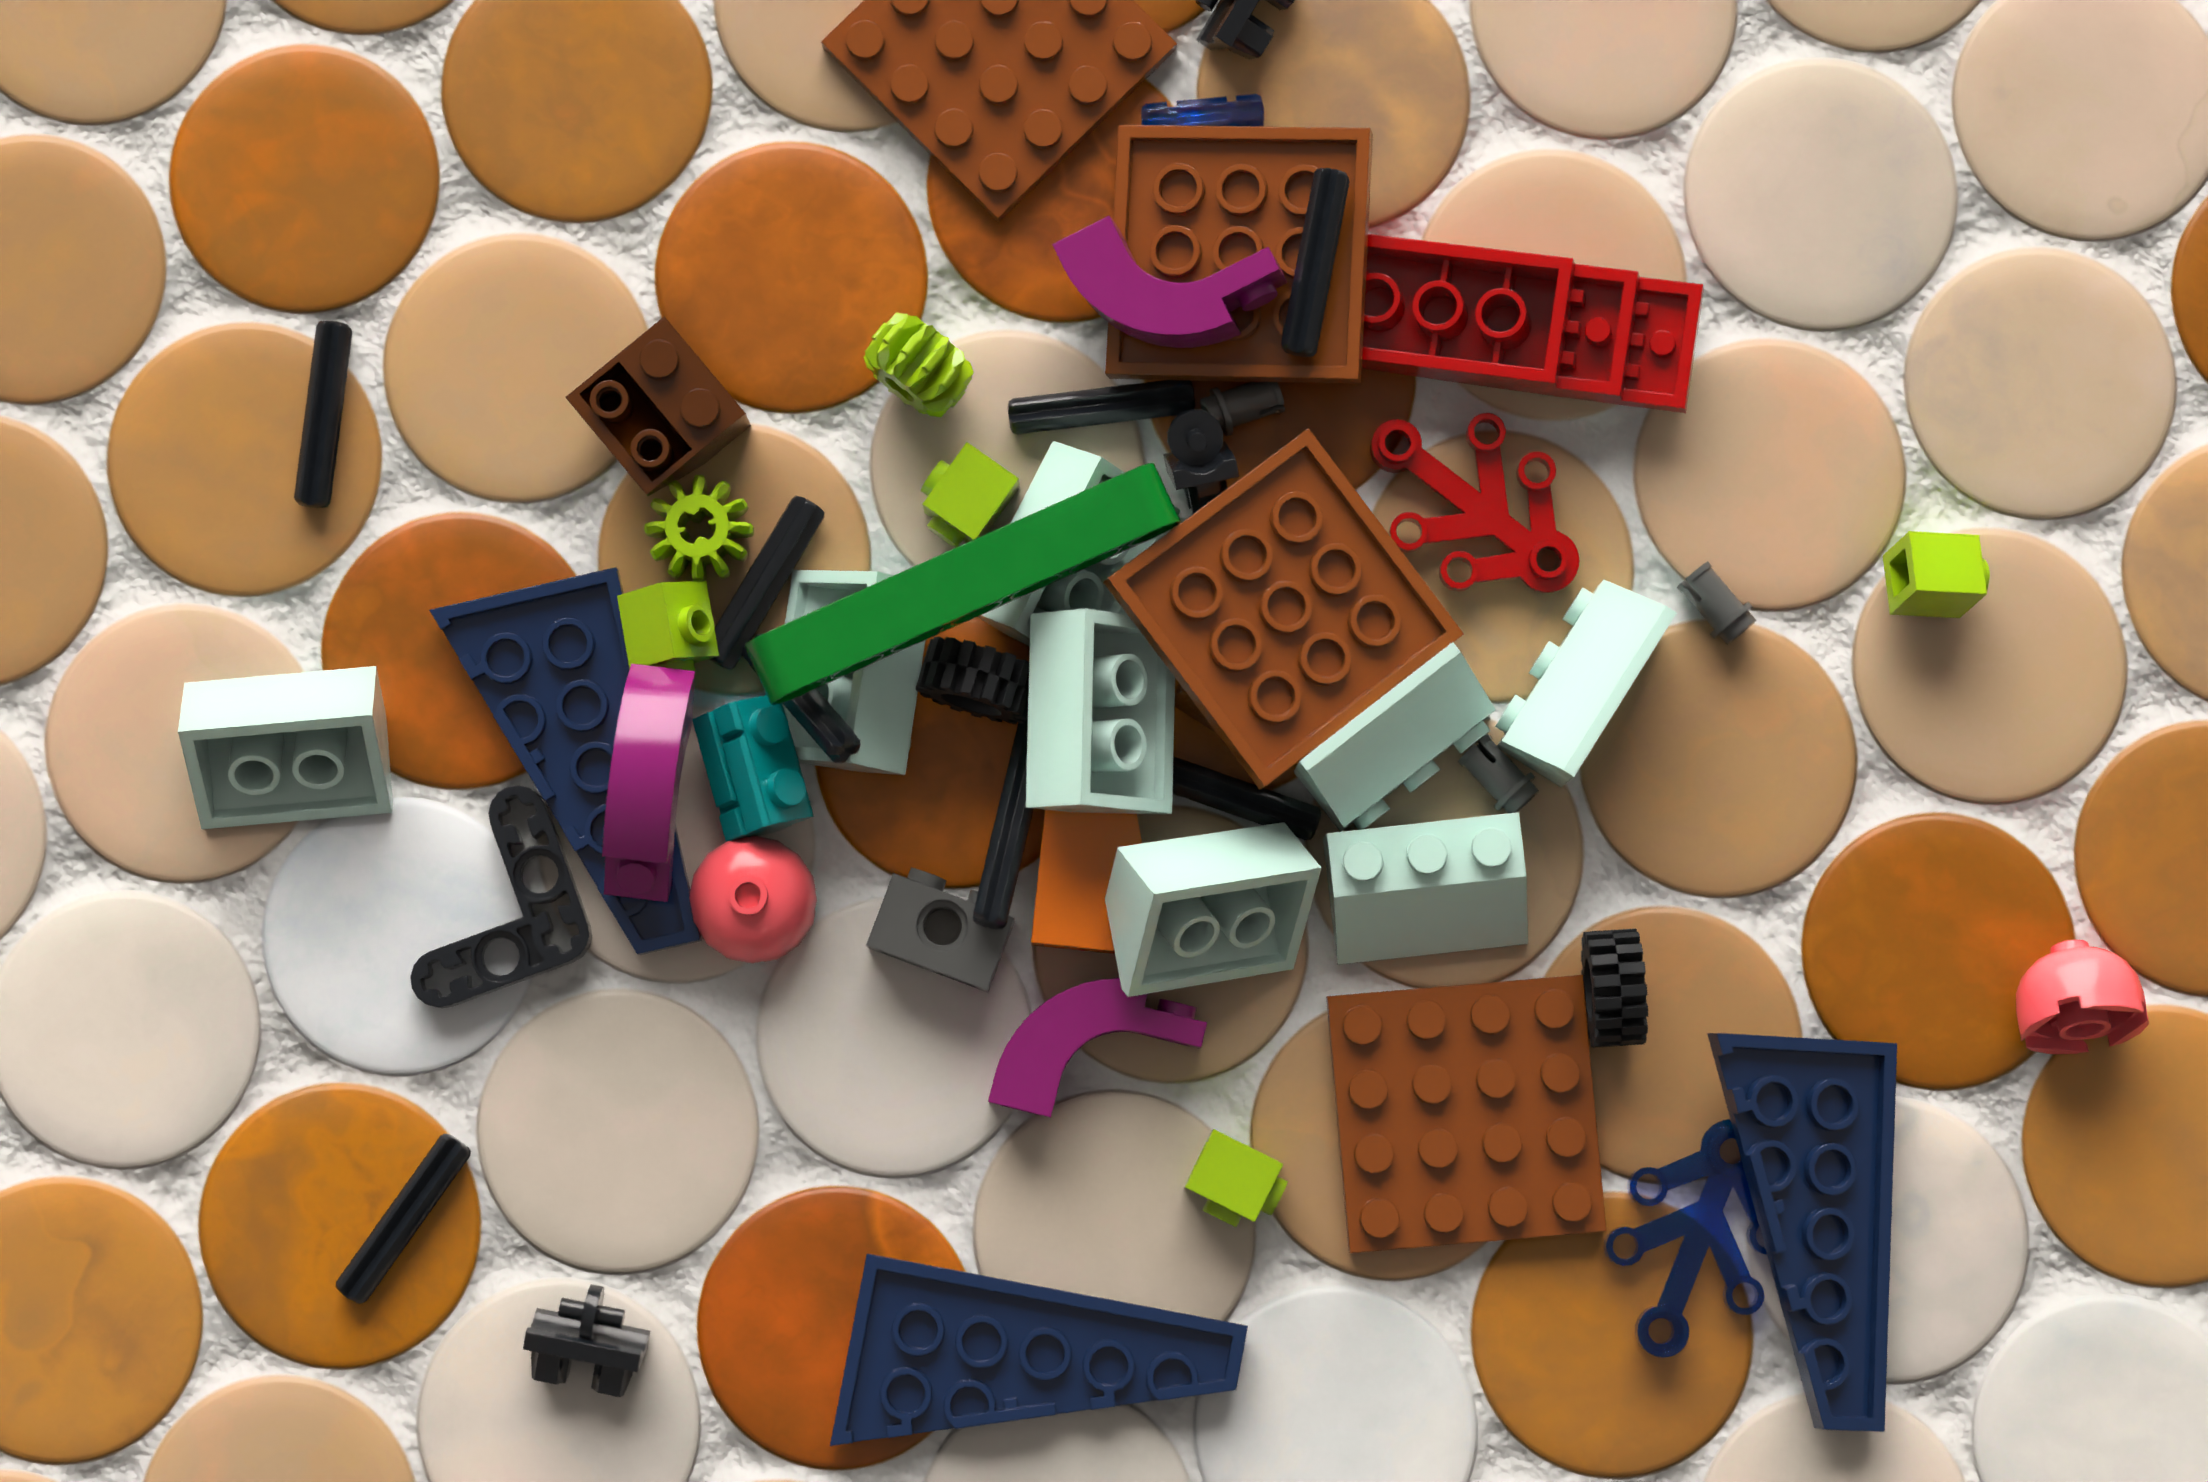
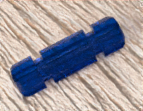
[1141,94,1265,127]

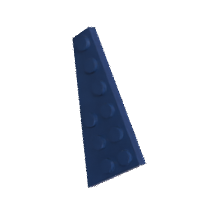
[429,567,702,955]
[1707,1033,1897,1432]
[830,1253,1248,1446]

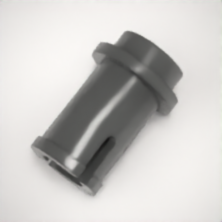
[1200,382,1285,437]
[1677,561,1757,645]
[1458,734,1539,813]

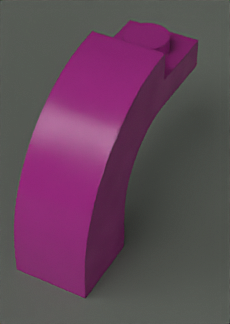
[1052,216,1288,348]
[602,664,695,902]
[988,978,1207,1118]

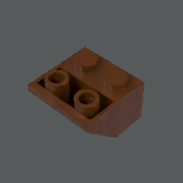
[565,316,751,496]

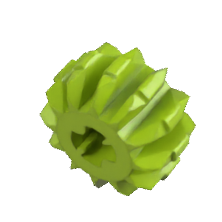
[863,313,974,417]
[644,475,754,581]

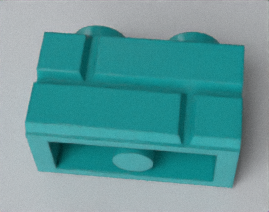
[692,695,814,842]

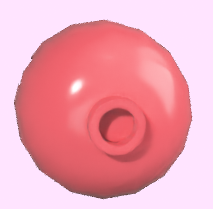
[689,835,817,964]
[2016,940,2149,1054]

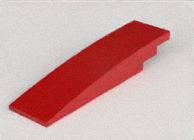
[1362,234,1704,413]

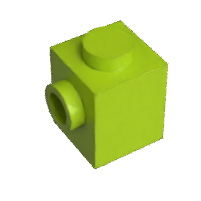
[920,442,1020,548]
[1882,531,1990,618]
[617,581,719,673]
[1184,1129,1288,1228]

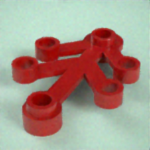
[1370,413,1580,593]

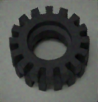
[915,637,1029,724]
[1581,928,1648,1048]

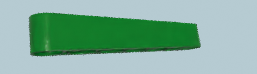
[745,463,1181,705]

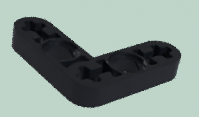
[410,785,592,1008]

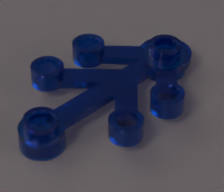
[1604,1119,1767,1358]

